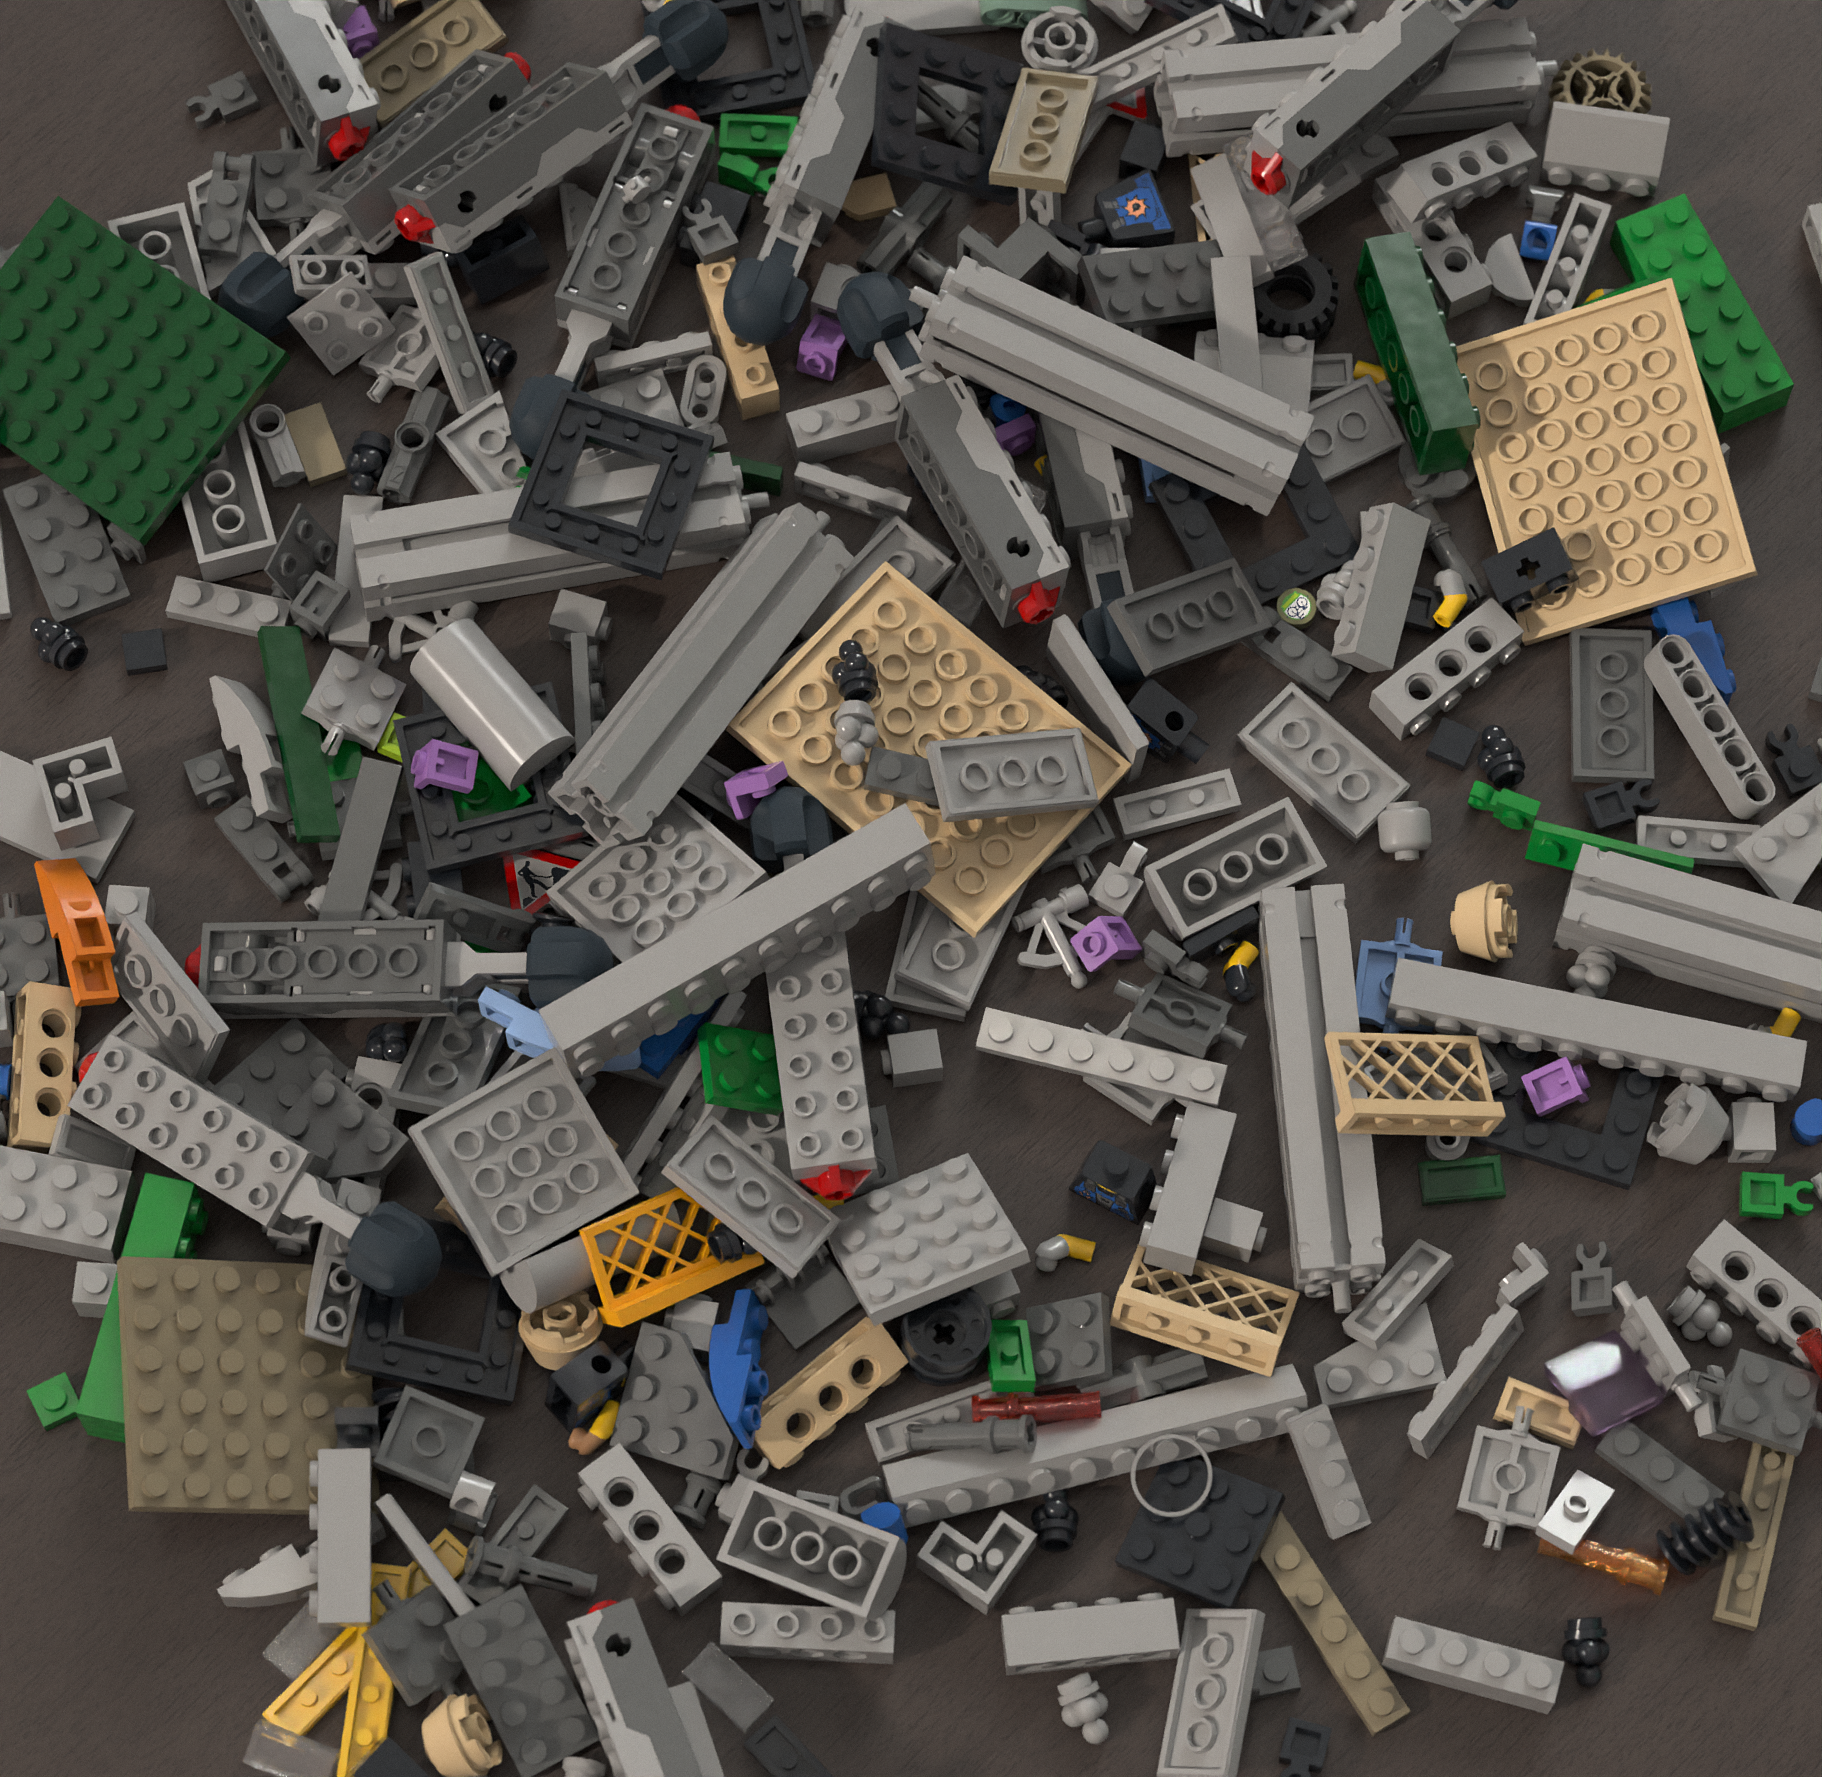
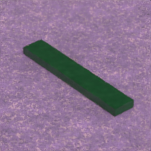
[257,626,341,843]

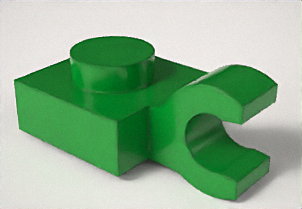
[718,152,778,197]

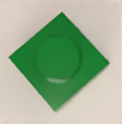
[27,1372,79,1431]

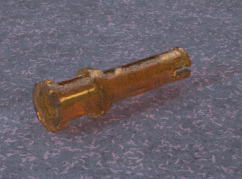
[1537,1538,1670,1596]

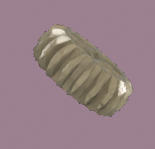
[1548,48,1652,115]

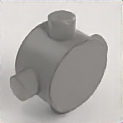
[622,176,652,204]

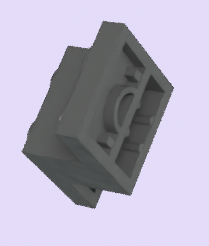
[957,218,1086,306]

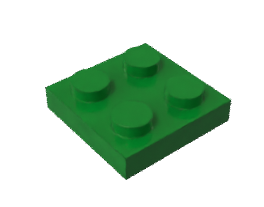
[697,1022,783,1116]

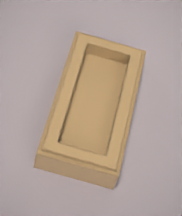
[1493,1377,1588,1449]

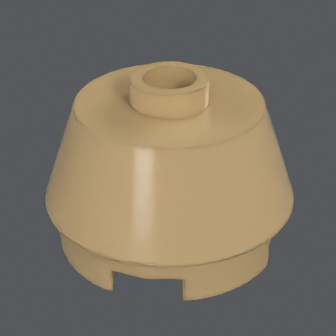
[1450,881,1518,962]
[518,1291,603,1370]
[422,1694,503,1777]

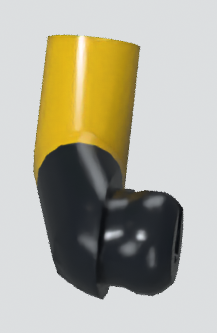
[1223,941,1259,1002]

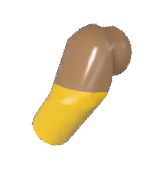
[568,1400,620,1455]

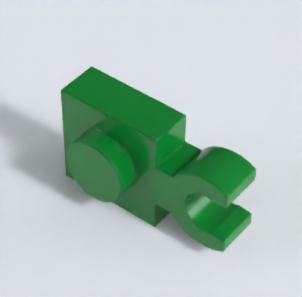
[1467,780,1541,831]
[1739,1171,1813,1219]

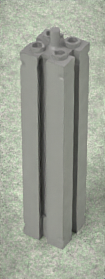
[1153,17,1557,157]
[908,255,1315,516]
[349,452,770,622]
[548,502,855,849]
[1552,843,1822,1024]
[1257,883,1386,1313]

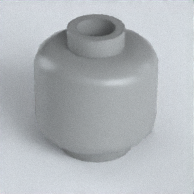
[1378,801,1432,861]

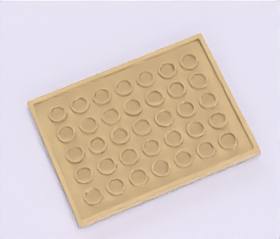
[1456,278,1758,646]
[726,561,1132,938]

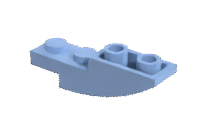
[478,986,641,1071]

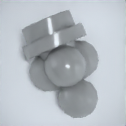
[1316,560,1354,620]
[834,700,879,766]
[1566,946,1617,999]
[1667,1285,1733,1347]
[1057,1672,1109,1744]

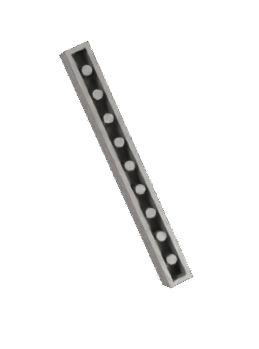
[1385,957,1807,1102]
[882,1364,1308,1528]

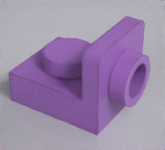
[342,5,379,59]
[796,314,848,381]
[995,413,1036,456]
[411,739,479,794]
[724,761,788,820]
[1071,916,1142,972]
[1521,1056,1591,1117]

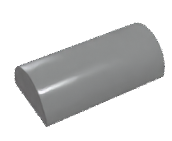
[410,618,575,792]
[1144,797,1327,941]
[499,1202,681,1313]
[716,1480,907,1621]

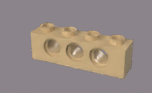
[696,255,780,420]
[7,981,81,1155]
[753,1317,909,1469]

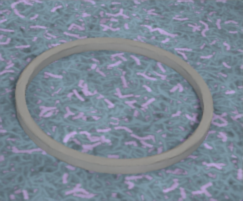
[1130,1434,1212,1517]

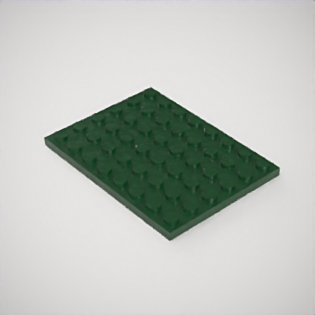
[0,196,291,546]

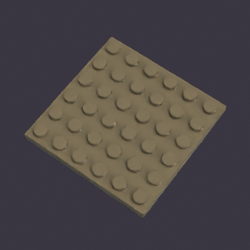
[117,1256,380,1515]

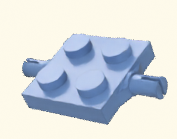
[1355,918,1443,1054]

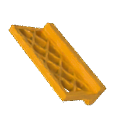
[579,1187,765,1327]

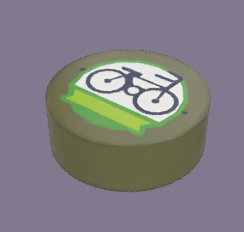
[1276,588,1317,630]

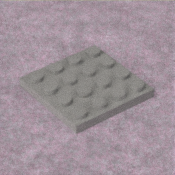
[546,793,770,964]
[407,1047,640,1277]
[826,1153,1030,1326]

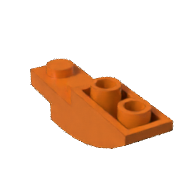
[34,858,120,1007]

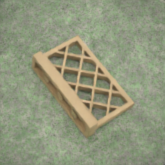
[1324,1032,1506,1137]
[1110,1244,1300,1377]

